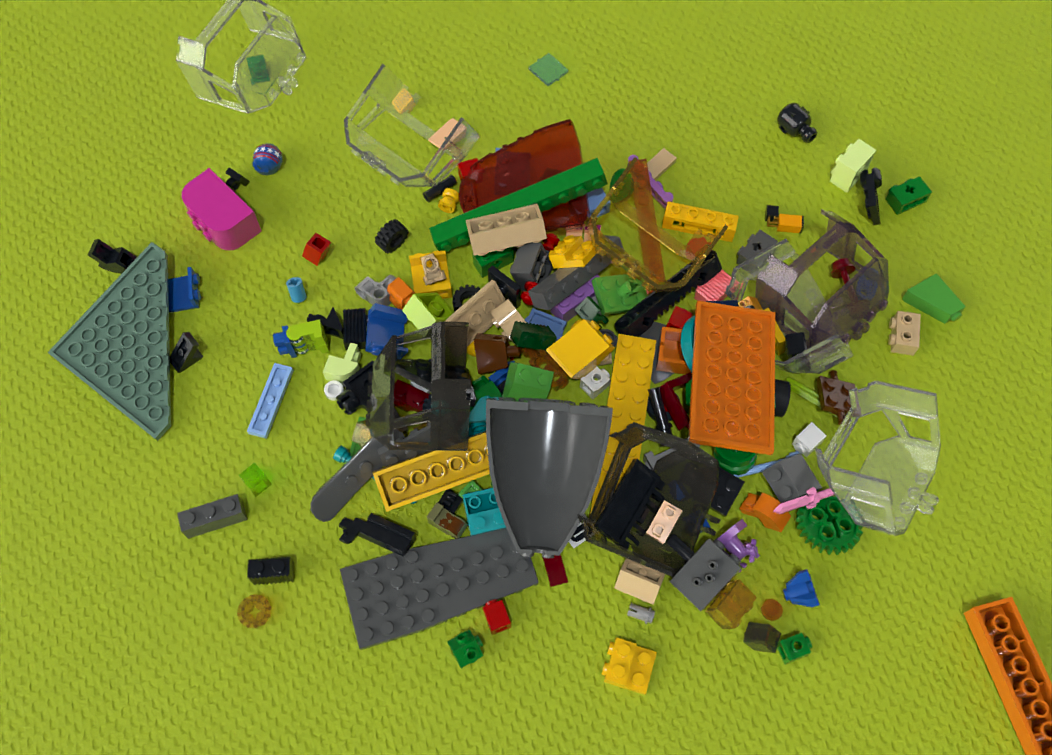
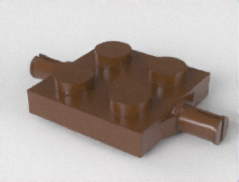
[816,370,861,426]

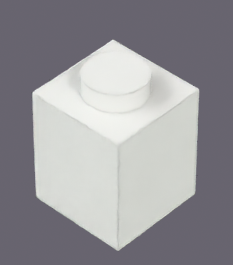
[792,422,827,458]

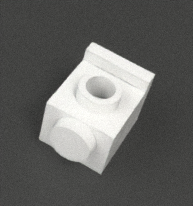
[580,367,610,399]

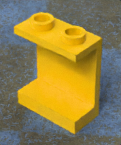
[409,251,452,299]

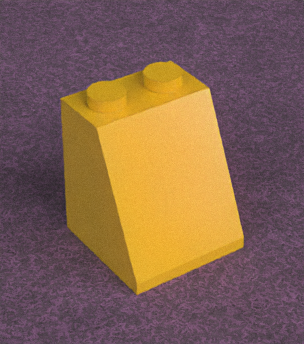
[546,319,615,379]

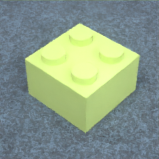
[830,139,877,193]

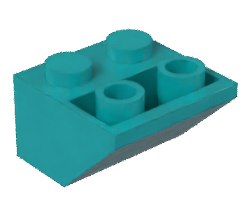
[462,488,506,536]

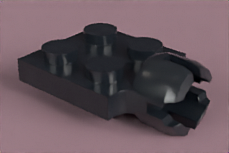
[860,167,882,225]
[336,360,395,415]
[680,461,745,517]

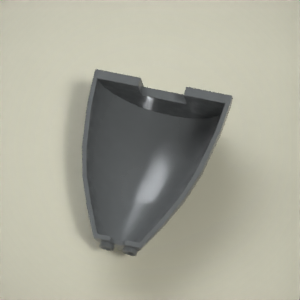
[486,397,613,558]

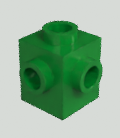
[447,629,484,668]

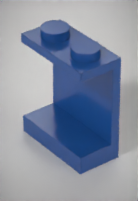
[168,267,201,313]
[365,303,408,360]

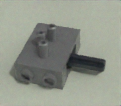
[667,534,743,611]

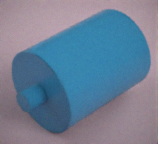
[286,277,307,303]

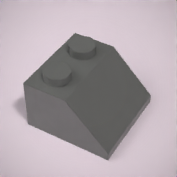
[762,453,822,503]

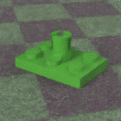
[591,273,648,315]

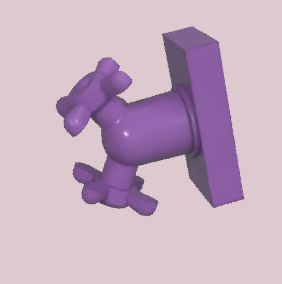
[717,519,760,573]

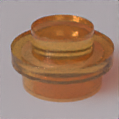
[761,599,783,621]

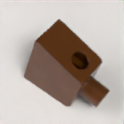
[474,333,520,374]

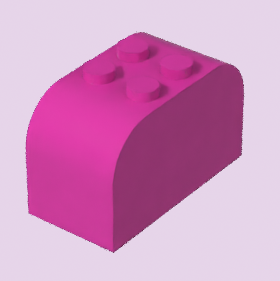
[181,168,262,250]

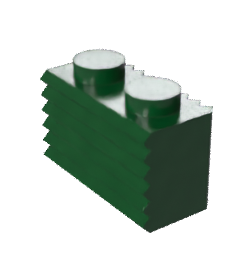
[510,321,557,351]

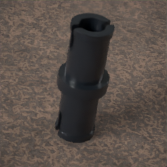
[423,175,457,202]

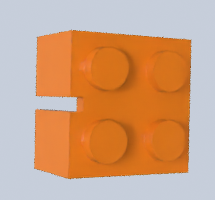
[656,327,691,374]

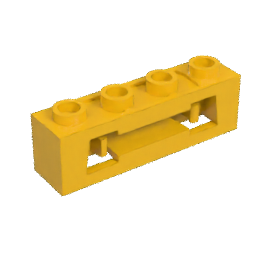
[662,201,739,242]

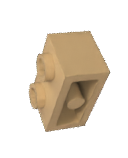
[888,311,920,356]
[614,558,665,604]

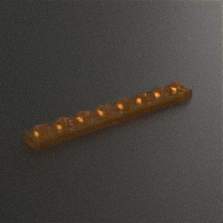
[628,159,666,295]

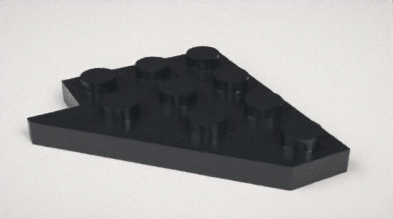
[395,359,476,407]

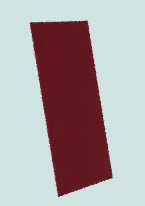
[543,554,568,587]

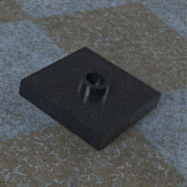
[488,266,521,309]

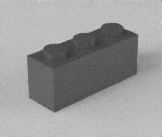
[177,494,248,539]

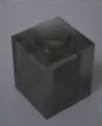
[743,622,781,653]

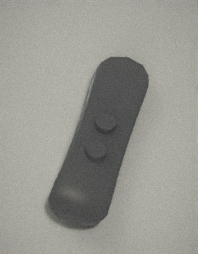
[310,427,405,522]

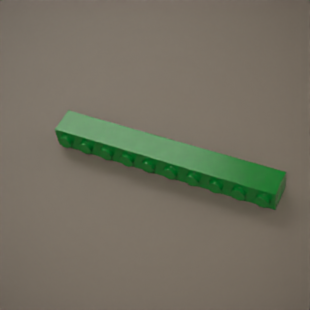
[429,158,608,252]

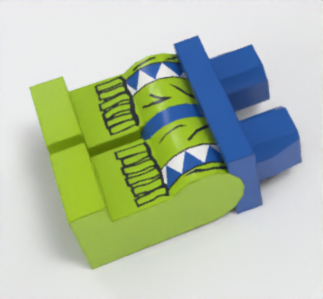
[273,319,329,358]

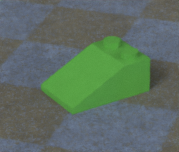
[502,362,554,401]

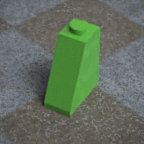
[902,273,966,324]

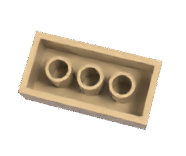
[466,204,547,256]

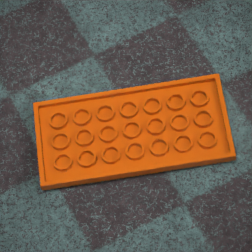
[688,300,775,455]

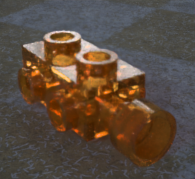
[520,348,570,392]

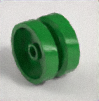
[713,447,758,476]

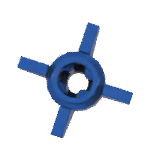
[783,569,820,607]

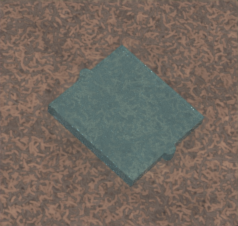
[529,53,568,86]

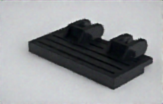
[594,459,666,551]

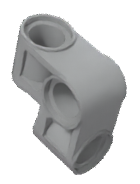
[355,275,396,306]

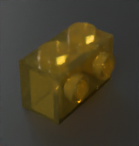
[705,580,757,629]

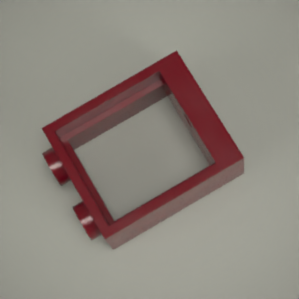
[660,372,692,431]

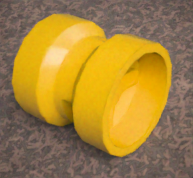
[438,188,460,213]

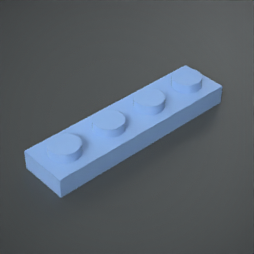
[247,363,294,439]

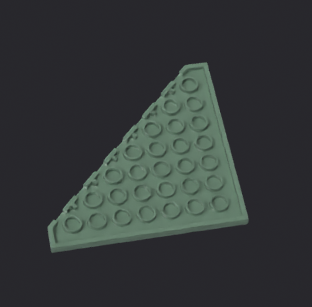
[48,242,171,441]

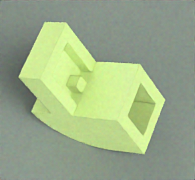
[323,343,361,383]

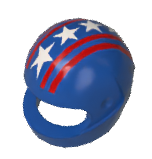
[253,144,283,175]

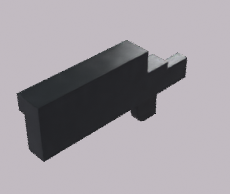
[339,513,416,557]

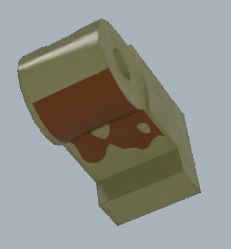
[427,502,468,539]

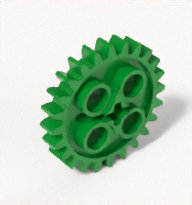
[795,493,864,555]

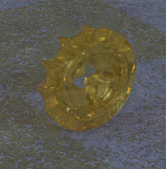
[237,595,272,629]

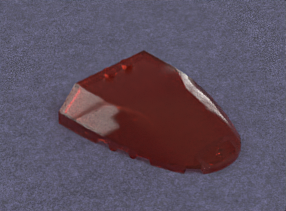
[459,119,590,232]

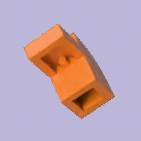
[739,493,791,532]

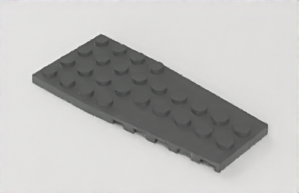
[340,529,538,650]

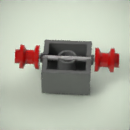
[510,233,560,305]

